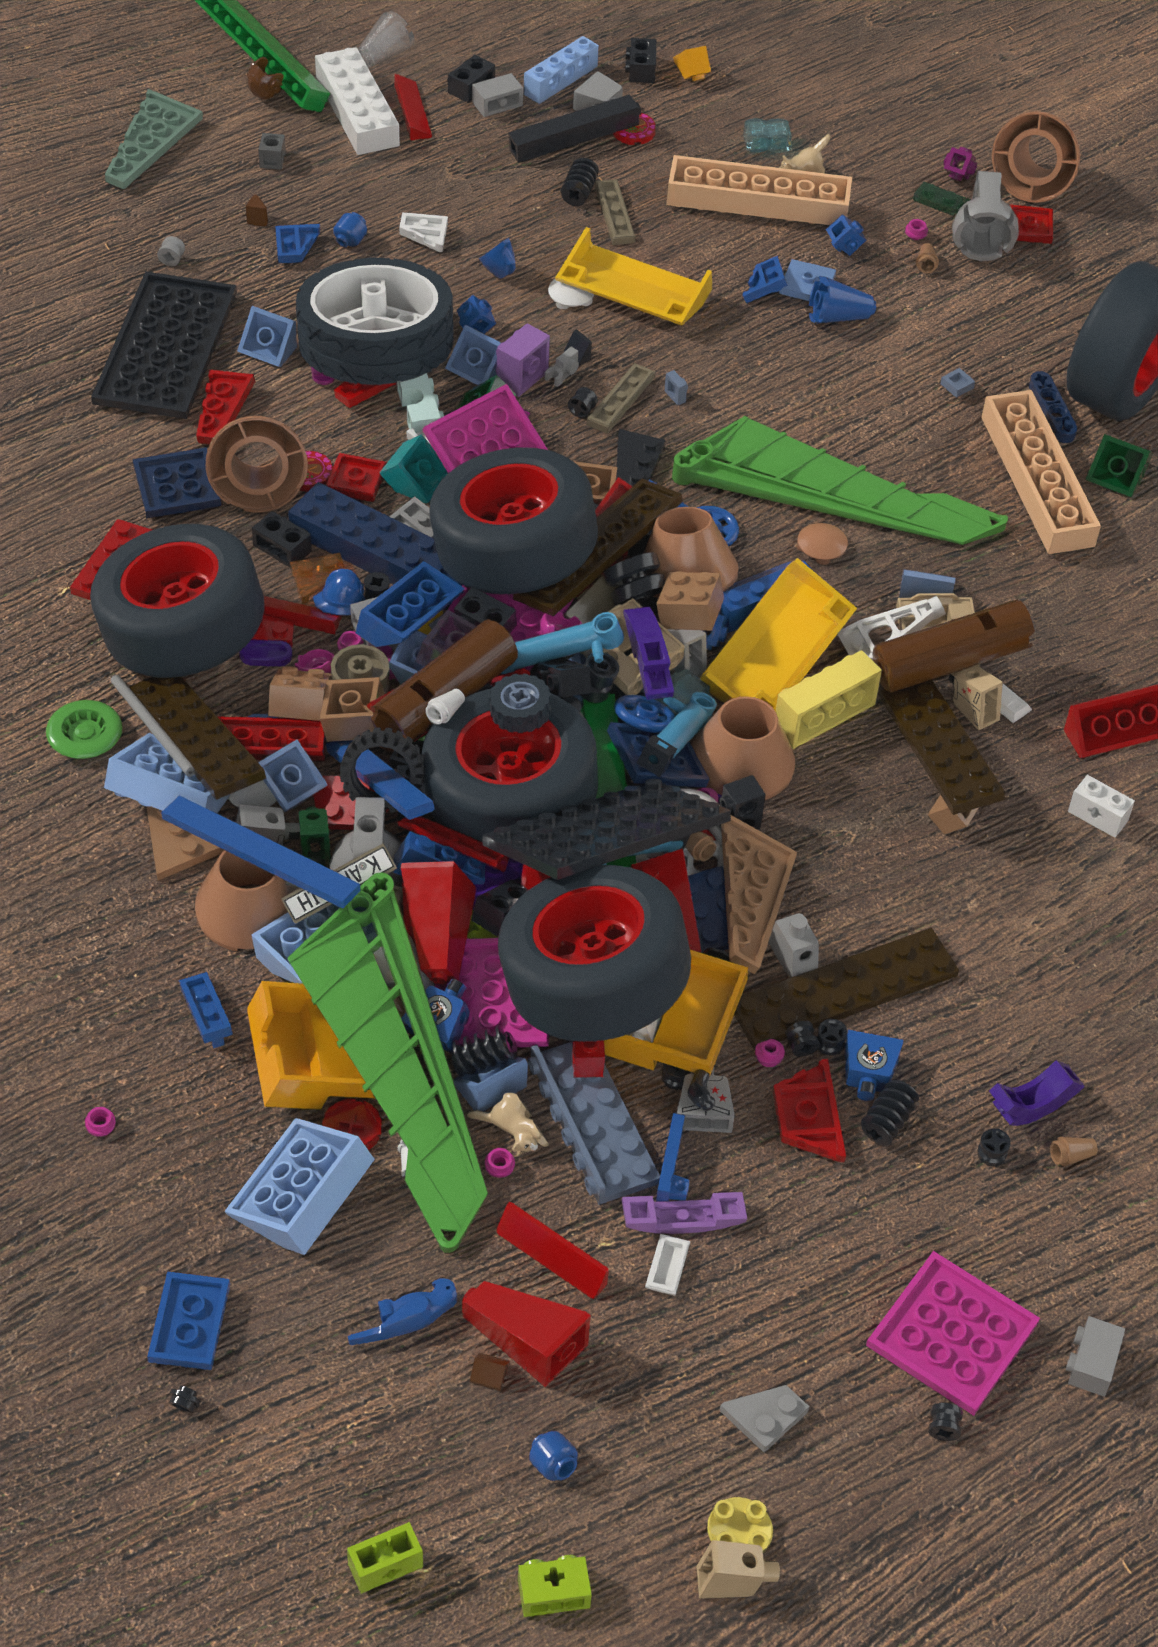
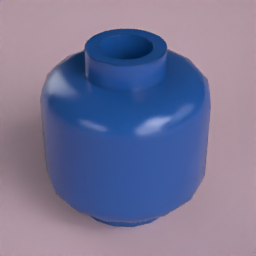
[333,212,367,247]
[529,1431,578,1481]

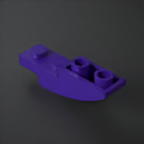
[623,607,674,700]

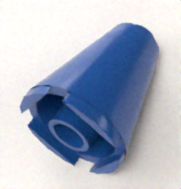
[809,276,876,324]

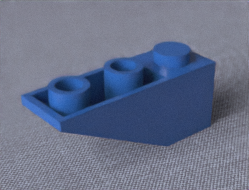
[393,831,485,884]

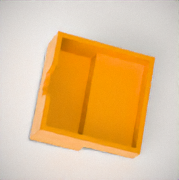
[604,950,748,1075]
[247,981,375,1109]

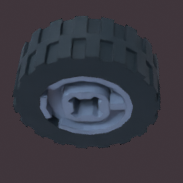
[489,674,551,733]

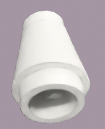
[426,689,465,724]

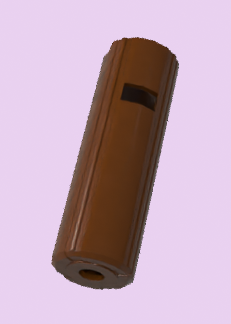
[872,599,1035,693]
[371,619,518,742]

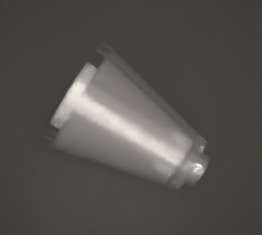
[358,11,415,68]

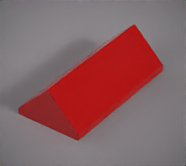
[1064,684,1158,758]
[217,716,326,761]

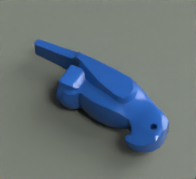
[348,1278,458,1345]

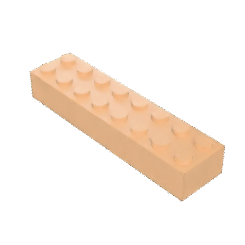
[667,155,852,225]
[982,390,1101,554]

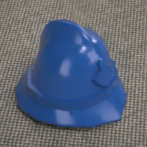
[313,569,366,616]

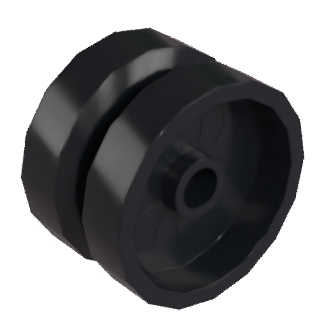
[602,552,666,606]

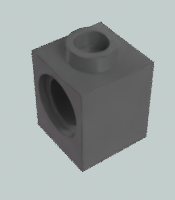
[258,133,286,170]

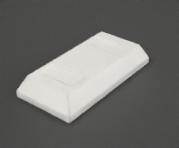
[1000,684,1032,723]
[645,1234,690,1296]

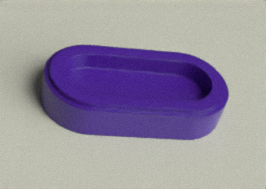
[239,640,292,667]

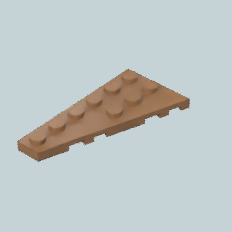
[137,738,224,881]
[721,815,797,974]

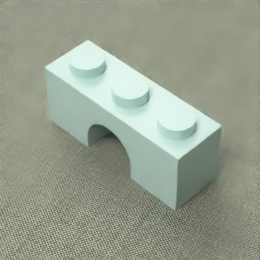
[397,373,444,433]

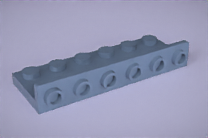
[528,1041,660,1205]

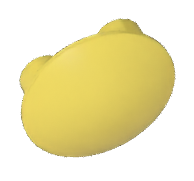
[707,1497,773,1553]

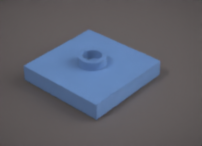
[779,259,836,301]

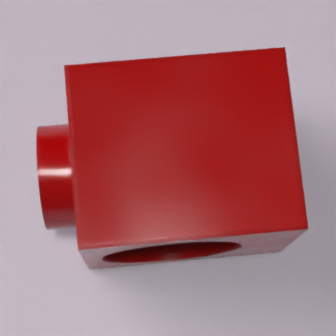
[572,1040,605,1078]

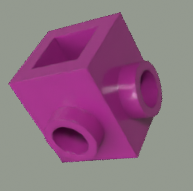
[943,147,978,181]

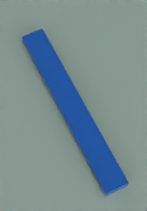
[326,740,435,820]
[161,795,361,909]

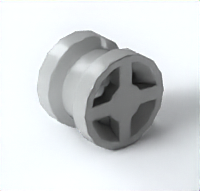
[157,236,185,267]

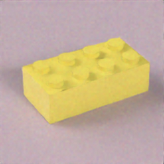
[776,650,882,749]

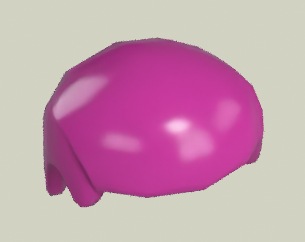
[540,611,582,635]
[295,649,334,677]

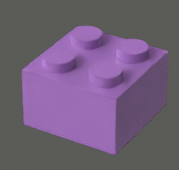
[496,323,550,397]

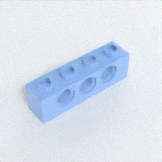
[524,36,599,104]

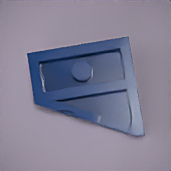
[275,224,320,263]
[742,256,788,303]

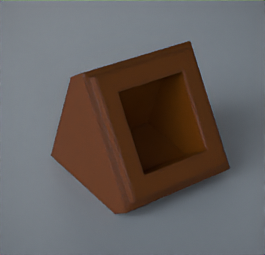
[246,194,268,227]
[470,1353,510,1391]

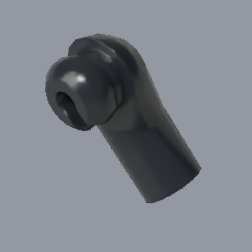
[687,1069,715,1111]

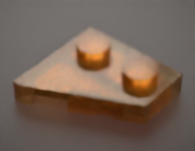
[290,553,345,604]

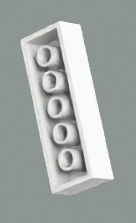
[315,47,400,155]

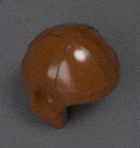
[247,57,284,99]

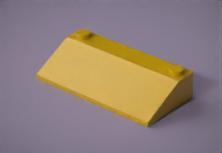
[555,227,712,325]
[697,558,857,712]

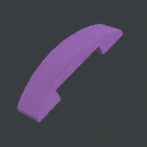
[622,1192,747,1234]

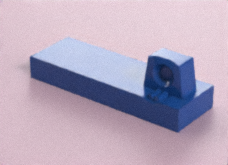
[179,972,233,1048]
[656,1113,689,1202]

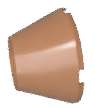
[992,111,1080,203]
[206,416,308,513]
[643,507,739,598]
[691,697,795,800]
[195,850,299,952]

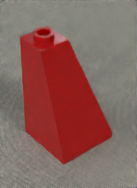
[401,861,477,984]
[462,1281,591,1387]

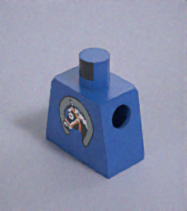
[401,979,470,1053]
[844,1030,903,1101]

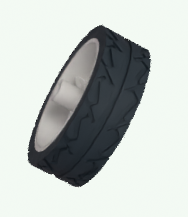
[296,257,454,385]

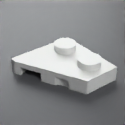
[399,212,448,252]

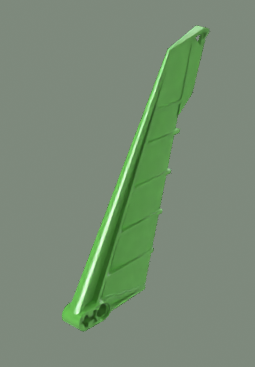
[672,416,1008,545]
[287,873,488,1253]

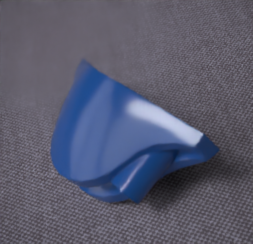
[478,238,516,279]

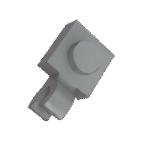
[545,347,579,387]

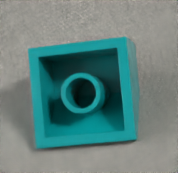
[379,434,449,504]

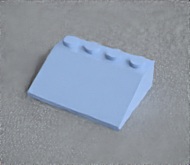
[104,733,231,813]
[252,904,377,984]
[224,1118,375,1255]

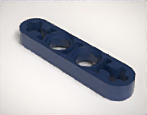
[1029,371,1077,443]

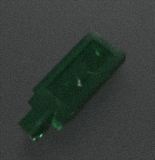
[913,181,971,216]

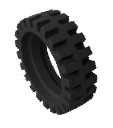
[340,727,424,813]

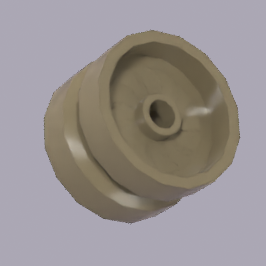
[331,644,390,694]

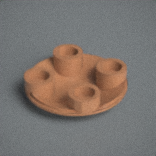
[797,523,848,565]

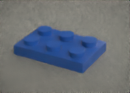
[147,1272,230,1370]

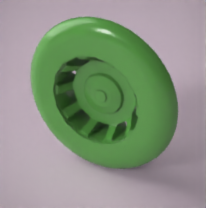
[46,700,122,759]

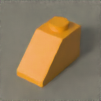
[673,46,711,81]

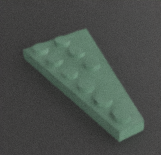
[105,89,203,189]

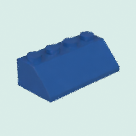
[355,561,465,647]
[719,561,811,633]

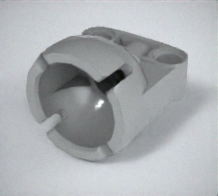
[952,171,1019,261]
[329,797,403,887]

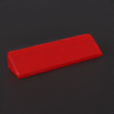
[394,74,432,140]
[264,596,343,634]
[398,816,509,872]
[497,1202,609,1299]

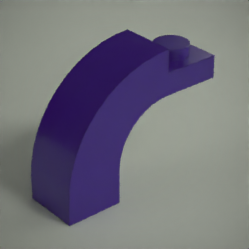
[989,1060,1085,1126]

